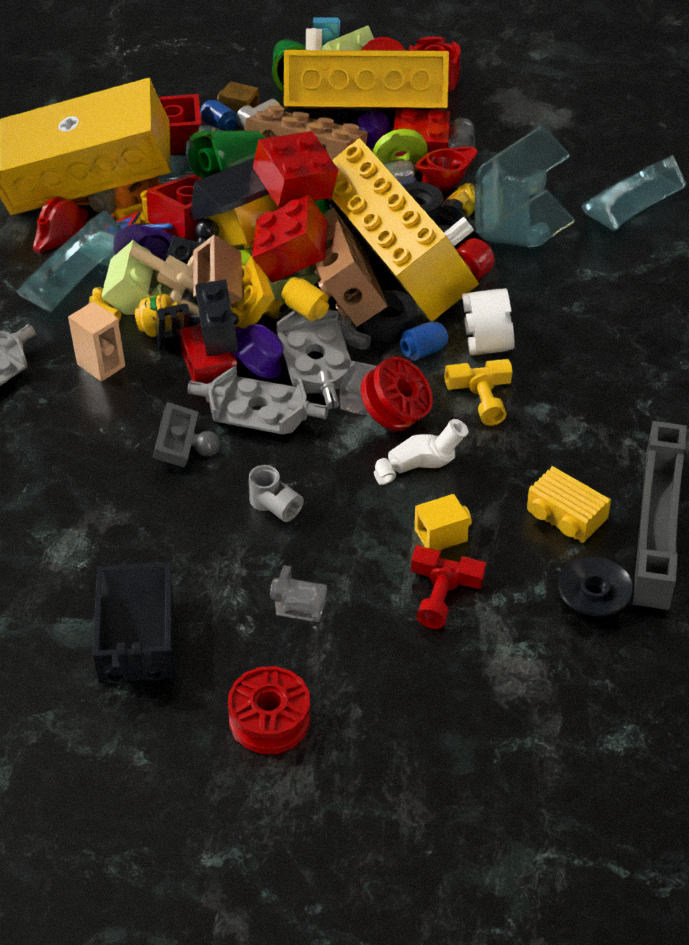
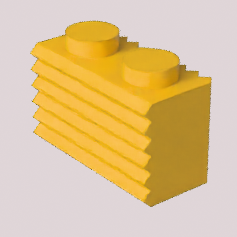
[527,466,611,543]

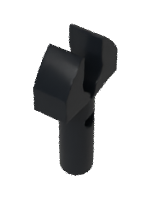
[438,199,489,239]

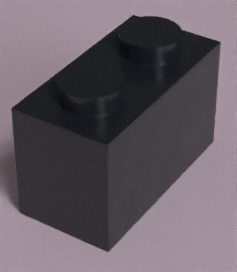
[195,279,239,356]

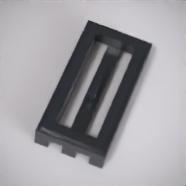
[156,303,190,348]

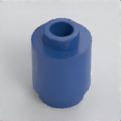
[200,100,238,131]
[400,322,448,361]

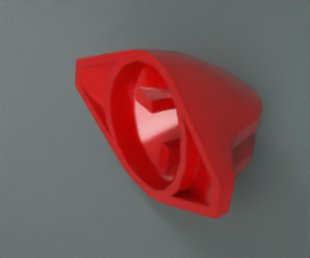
[415,147,478,193]
[33,196,88,253]

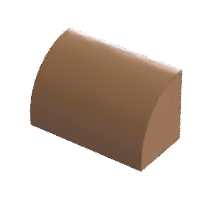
[193,235,243,304]

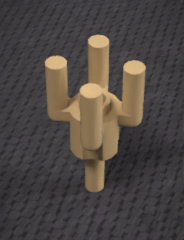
[129,244,199,315]

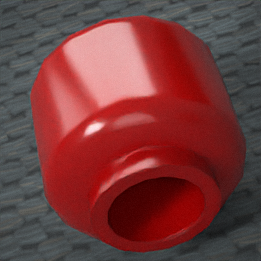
[456,238,495,281]

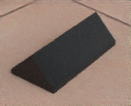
[190,158,269,221]

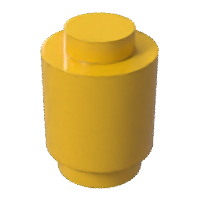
[281,277,329,321]

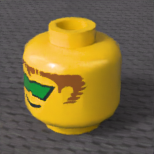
[135,294,180,337]

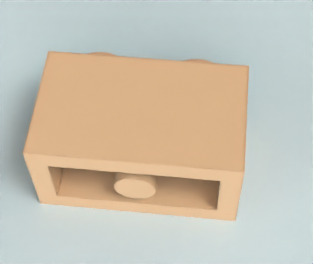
[68,302,125,382]

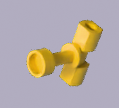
[444,359,513,426]

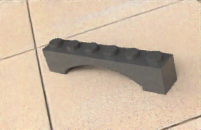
[632,421,687,610]

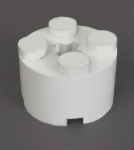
[462,288,515,356]

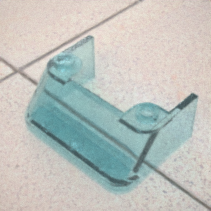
[475,124,575,247]

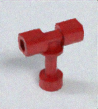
[410,545,487,629]

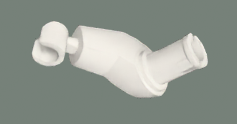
[374,419,468,485]

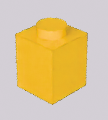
[415,494,472,550]

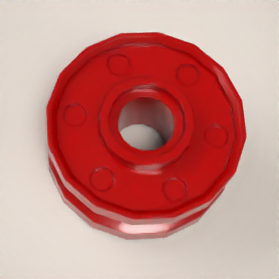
[360,357,433,431]
[228,666,310,754]

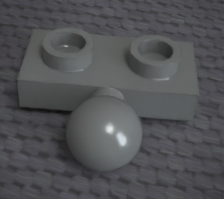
[152,402,221,468]

